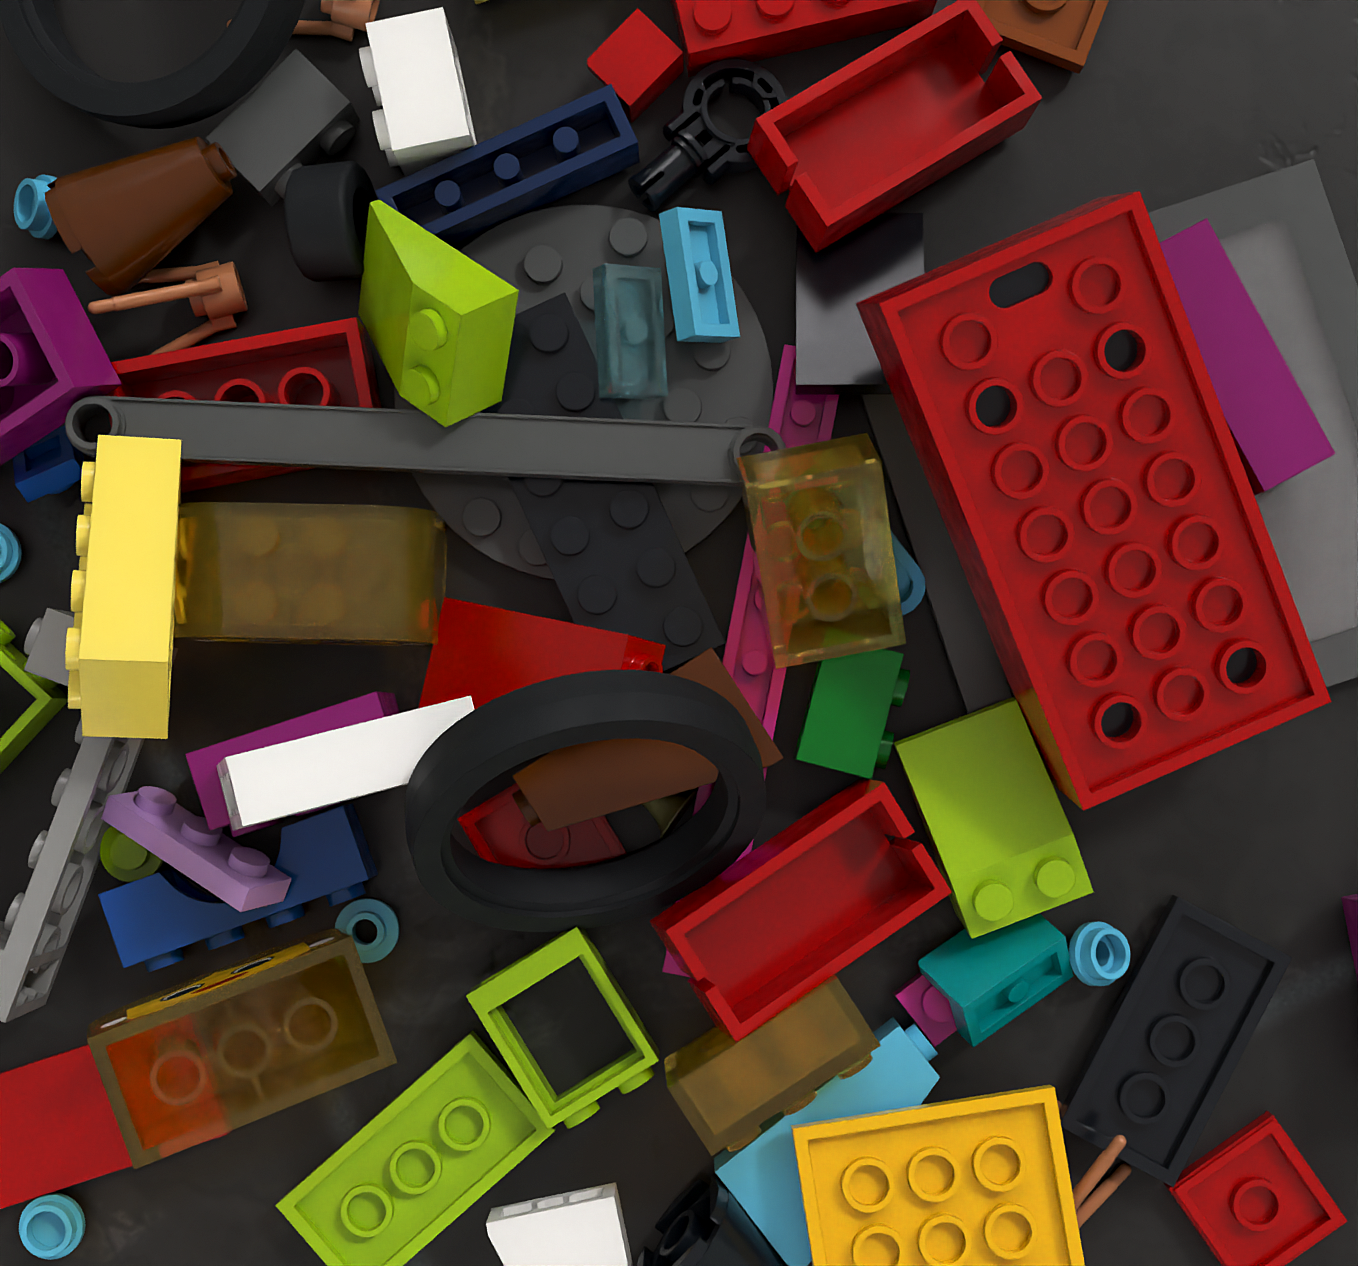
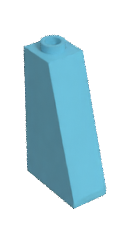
[714,1017,940,1266]

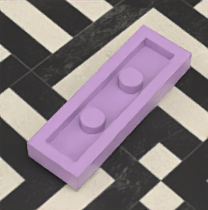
[101,786,292,912]

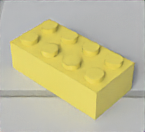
[65,435,181,739]

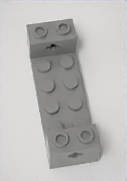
[0,608,178,1023]

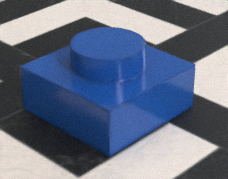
[12,425,84,503]

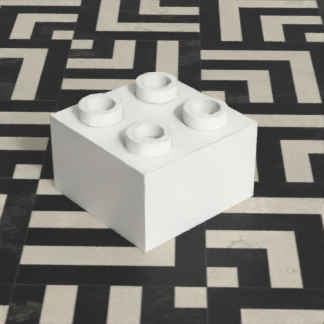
[359,7,477,177]

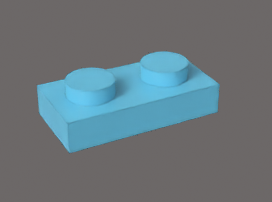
[659,207,740,343]

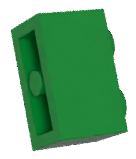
[793,634,910,779]

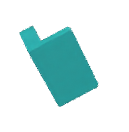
[918,913,1074,1047]

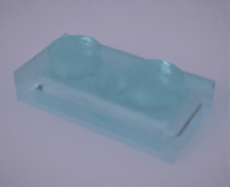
[593,264,668,400]

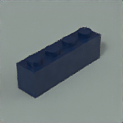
[375,84,640,247]

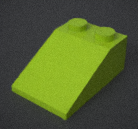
[358,199,519,427]
[894,697,1094,939]

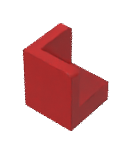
[587,8,683,123]

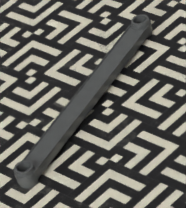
[65,396,787,487]

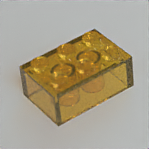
[736,433,906,669]
[664,974,881,1156]

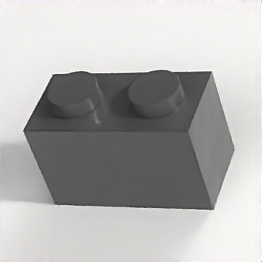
[206,49,360,207]

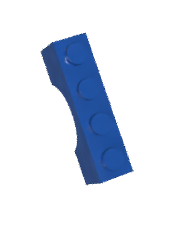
[98,803,378,972]

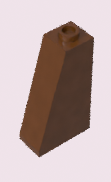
[512,647,783,832]

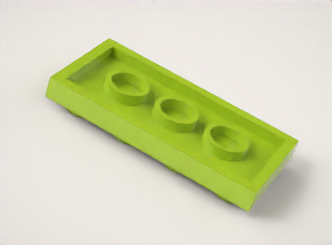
[275,1030,556,1266]

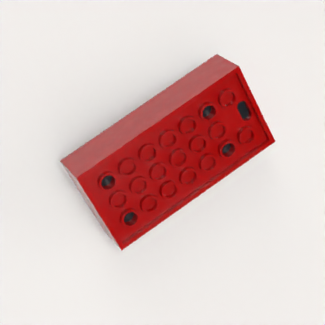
[856,191,1332,811]

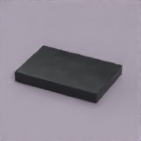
[796,213,924,395]

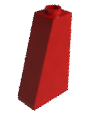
[418,597,666,709]

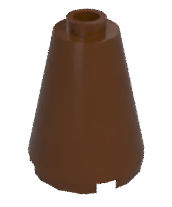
[45,136,237,297]

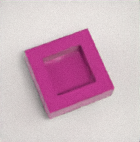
[893,972,957,1047]

